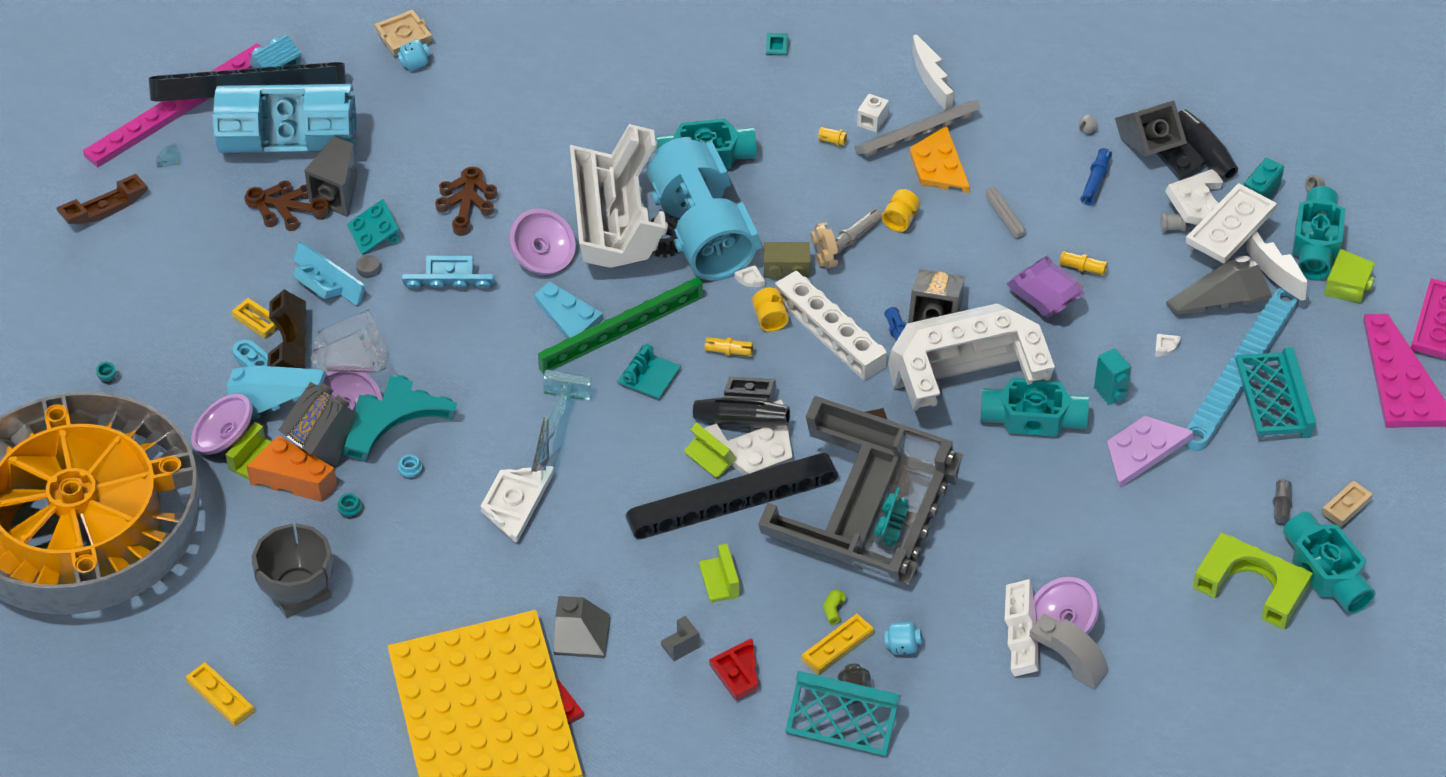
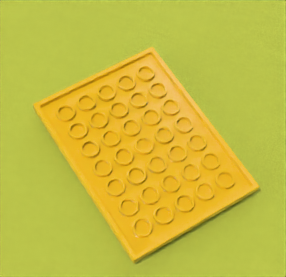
[387,610,583,777]

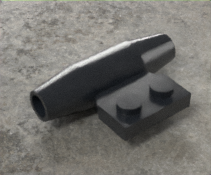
[1156,109,1238,181]
[693,376,790,428]

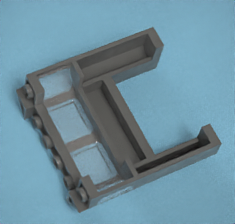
[758,396,963,585]

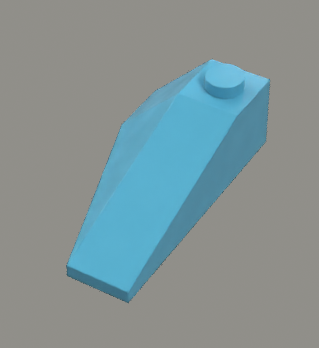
[226,365,326,420]

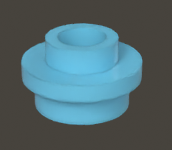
[398,454,422,477]

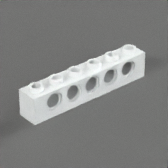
[775,271,887,381]

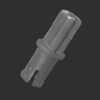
[1272,479,1292,524]

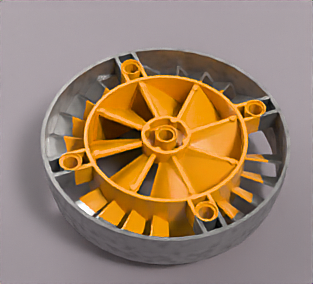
[0,392,200,615]

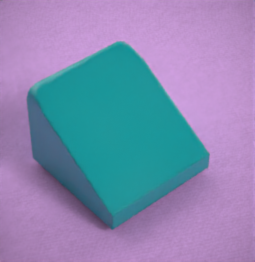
[766,33,788,55]

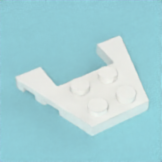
[1165,169,1224,225]
[704,400,793,475]

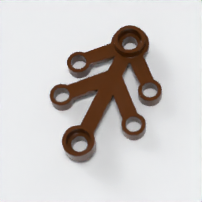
[435,167,498,236]
[244,181,329,231]

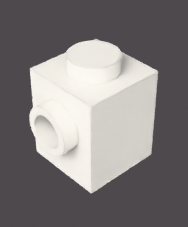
[857,94,889,133]

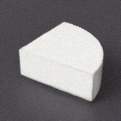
[734,265,765,288]
[1155,334,1181,357]

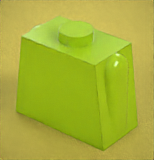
[1324,249,1375,303]

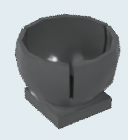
[252,523,334,619]

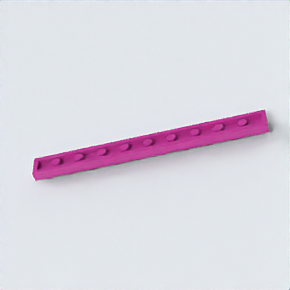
[83,43,263,168]

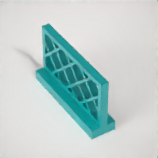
[1235,347,1316,438]
[785,671,902,756]

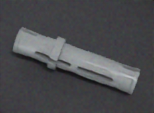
[834,208,882,255]

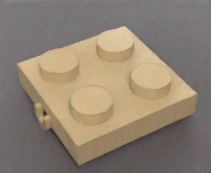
[374,10,432,56]

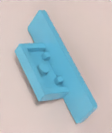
[293,241,365,305]
[401,256,496,288]

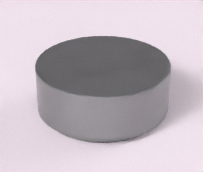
[356,255,380,277]

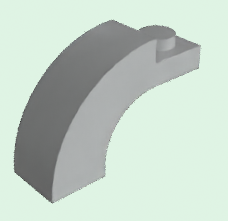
[1029,613,1108,689]

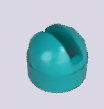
[96,361,116,382]

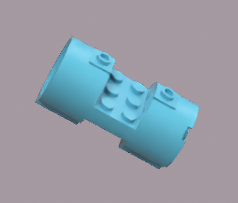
[213,84,357,153]
[647,137,762,281]

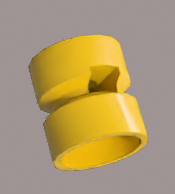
[881,189,921,232]
[752,287,789,332]

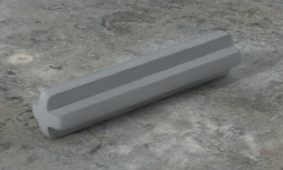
[985,187,1026,239]

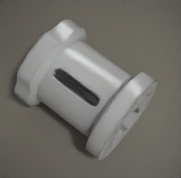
[1161,212,1186,233]

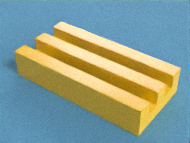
[232,298,277,339]

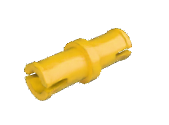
[1059,251,1108,276]
[705,336,754,357]

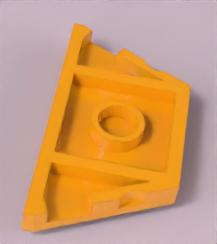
[909,127,970,193]

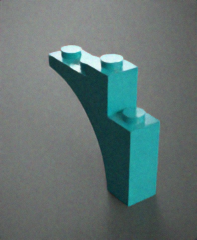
[342,375,457,461]

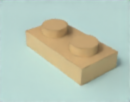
[1321,480,1373,527]

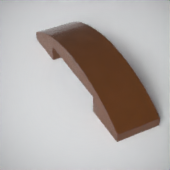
[56,174,148,224]

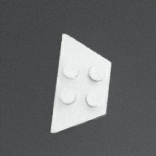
[481,466,554,542]

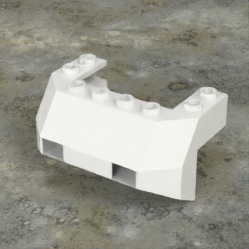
[570,124,668,268]
[888,303,1055,411]

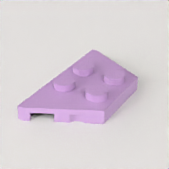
[1107,416,1194,488]

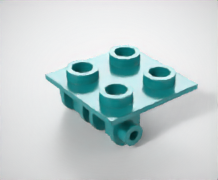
[347,199,400,255]
[617,344,681,399]
[873,487,909,547]

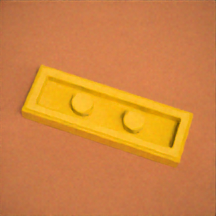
[801,613,874,675]
[185,662,255,727]

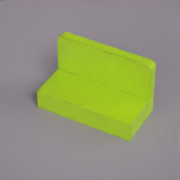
[226,422,271,480]
[684,422,737,479]
[699,543,739,603]

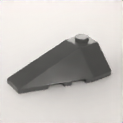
[1166,256,1272,315]

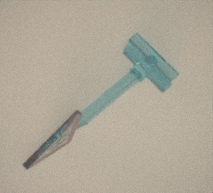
[531,370,592,472]

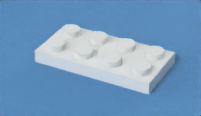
[1186,183,1277,264]

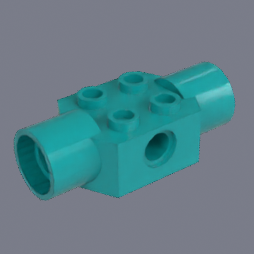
[655,119,757,169]
[1292,186,1346,281]
[980,378,1089,437]
[1283,511,1376,614]

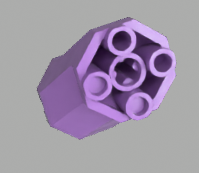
[1007,255,1085,319]

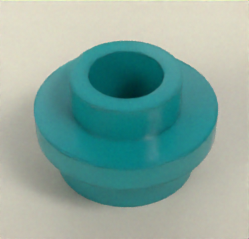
[337,493,362,517]

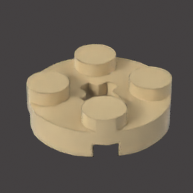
[810,222,838,269]

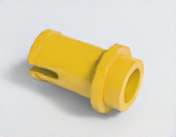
[818,127,847,147]

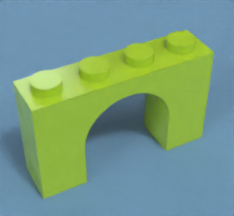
[1192,532,1313,630]

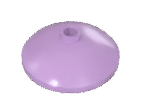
[509,209,576,275]
[323,367,382,436]
[191,394,253,455]
[1034,577,1099,647]

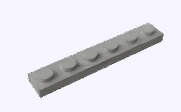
[854,100,980,157]

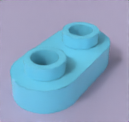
[233,339,268,367]

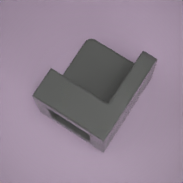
[661,616,699,661]

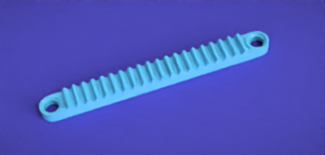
[1185,288,1298,451]

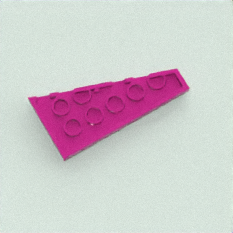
[1363,313,1446,428]

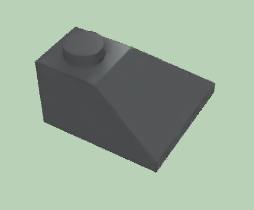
[554,596,610,658]

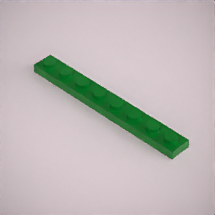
[538,277,703,375]

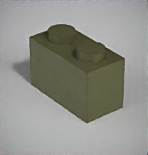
[763,242,810,278]

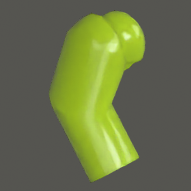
[823,589,846,625]

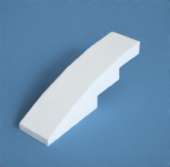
[912,34,954,110]
[1246,231,1307,301]
[1005,579,1038,677]

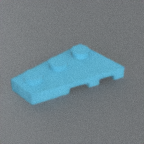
[534,281,603,338]

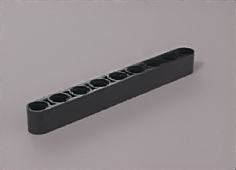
[148,62,346,102]
[625,453,838,539]

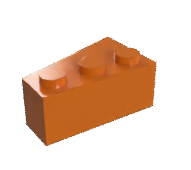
[247,435,337,502]

